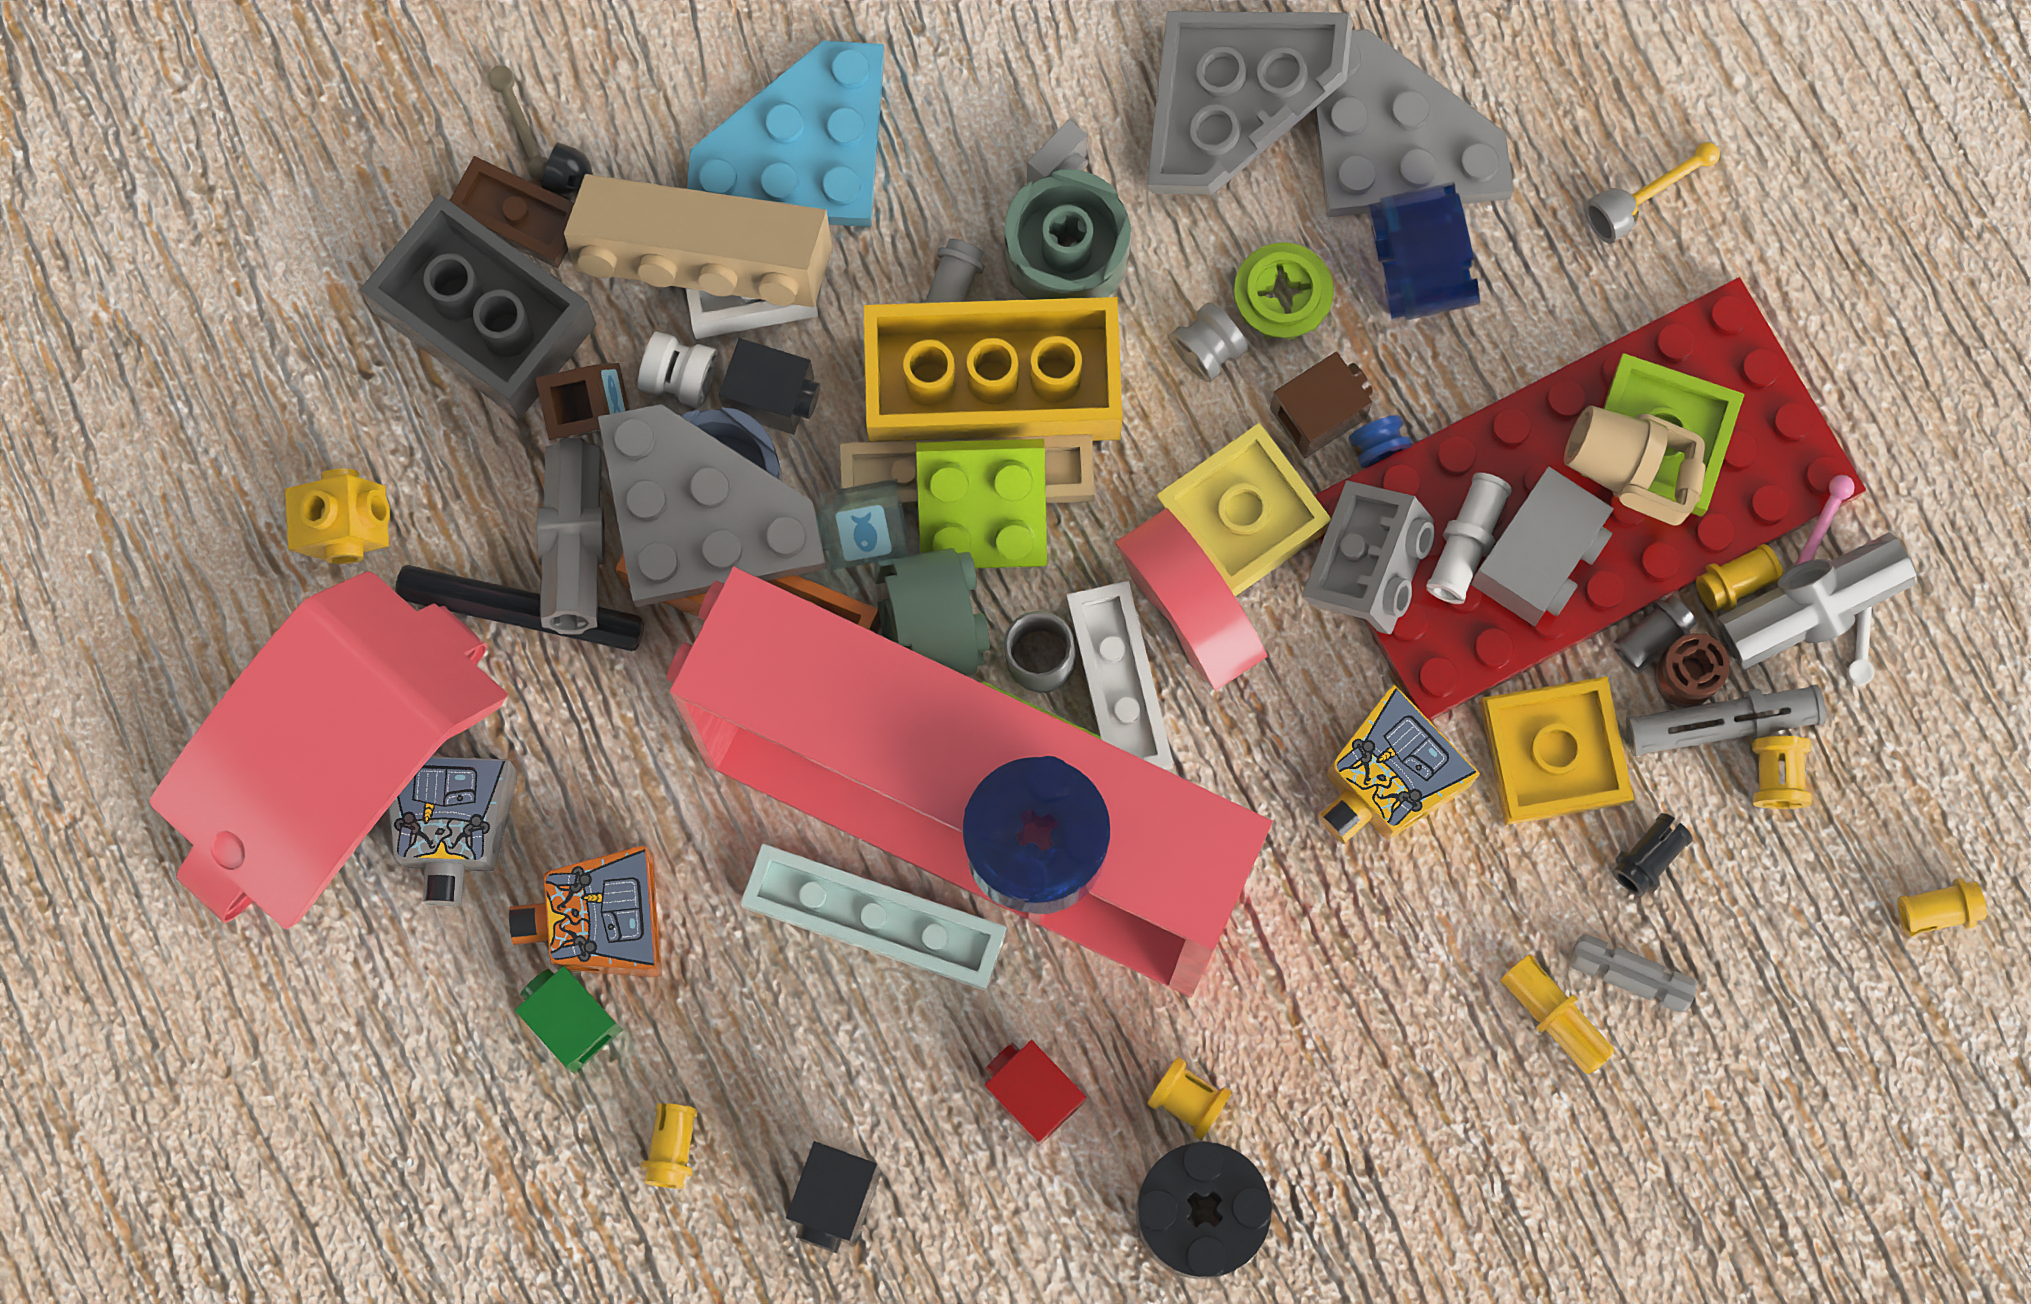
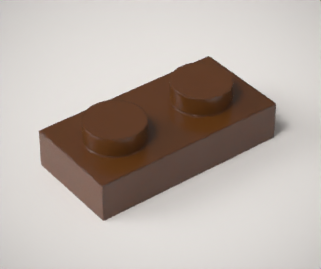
[449,156,575,268]

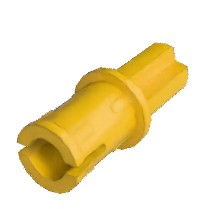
[1499,954,1614,1074]

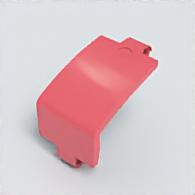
[149,571,508,930]

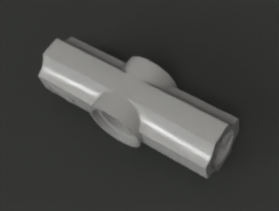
[537,438,605,634]
[1717,532,1916,670]

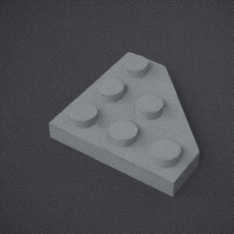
[1147,11,1353,195]
[1313,29,1514,217]
[598,404,826,607]

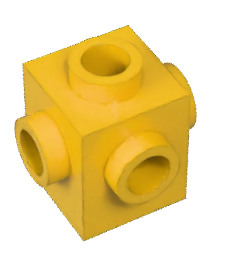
[285,468,390,564]

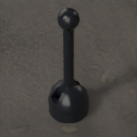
[541,142,593,196]

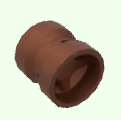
[1654,633,1730,708]

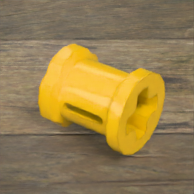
[1752,736,1812,809]
[1147,1056,1233,1141]

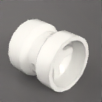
[637,331,718,409]

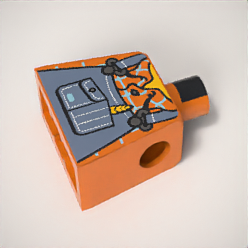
[509,846,662,977]

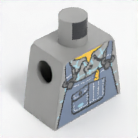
[389,757,518,906]

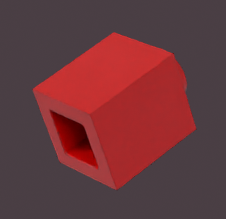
[984,1039,1086,1147]

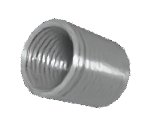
[1003,610,1076,693]

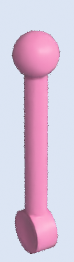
[1778,475,1855,586]

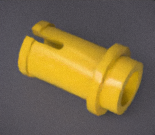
[1696,544,1783,612]
[1897,878,1987,937]
[640,1103,698,1189]

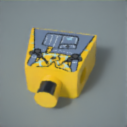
[1318,685,1480,844]

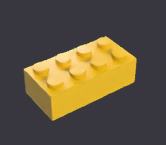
[864,297,1123,442]

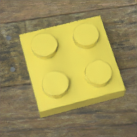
[1156,422,1331,596]

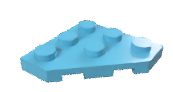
[687,41,885,227]

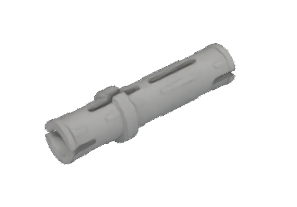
[1626,684,1826,757]

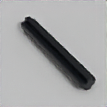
[395,565,644,651]

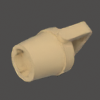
[1564,406,1706,525]

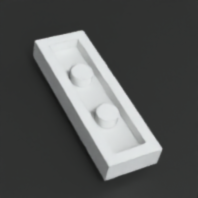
[1066,581,1173,770]

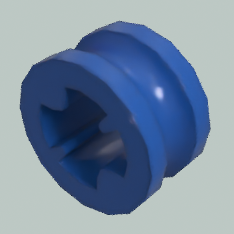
[1348,415,1413,468]

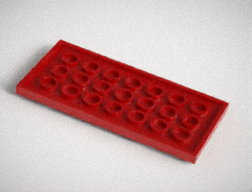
[1314,277,1866,721]

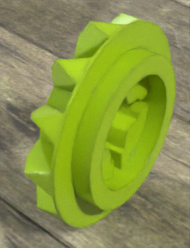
[1234,242,1334,342]

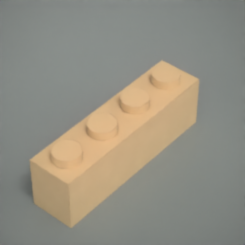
[564,174,833,307]

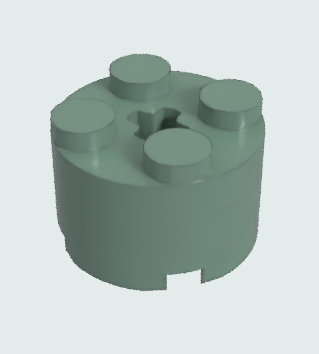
[1005,169,1131,300]
[875,548,990,676]

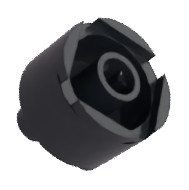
[1136,1141,1272,1279]

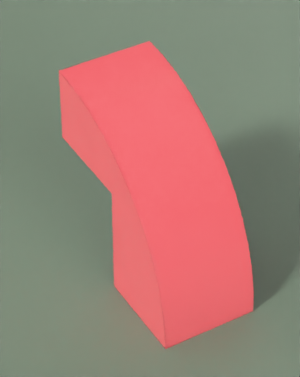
[1115,508,1268,691]

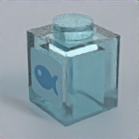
[815,479,909,570]

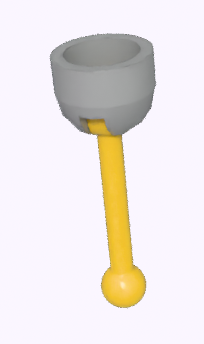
[1584,142,1720,244]

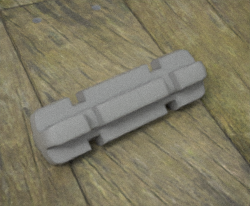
[1570,934,1698,1012]

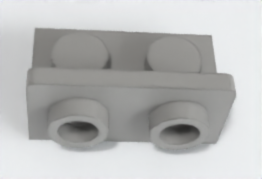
[1302,480,1434,634]

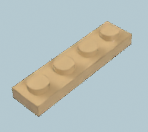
[840,434,1095,510]

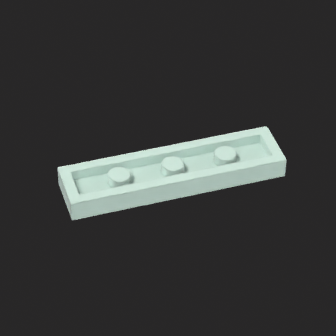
[740,843,1007,991]

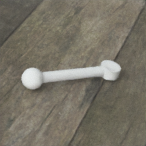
[1846,606,1874,686]

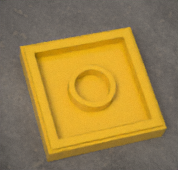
[1479,676,1634,826]

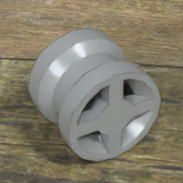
[1169,303,1248,382]

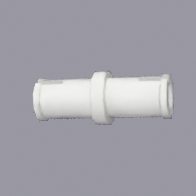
[1426,472,1512,604]

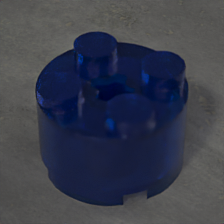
[1369,181,1480,321]
[963,756,1110,914]

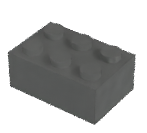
[360,193,597,420]

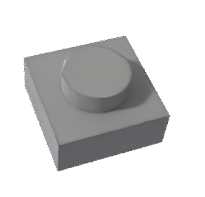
[1027,119,1088,184]

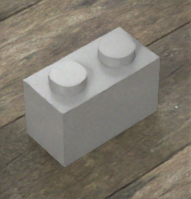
[1470,466,1614,626]

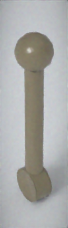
[488,65,548,181]

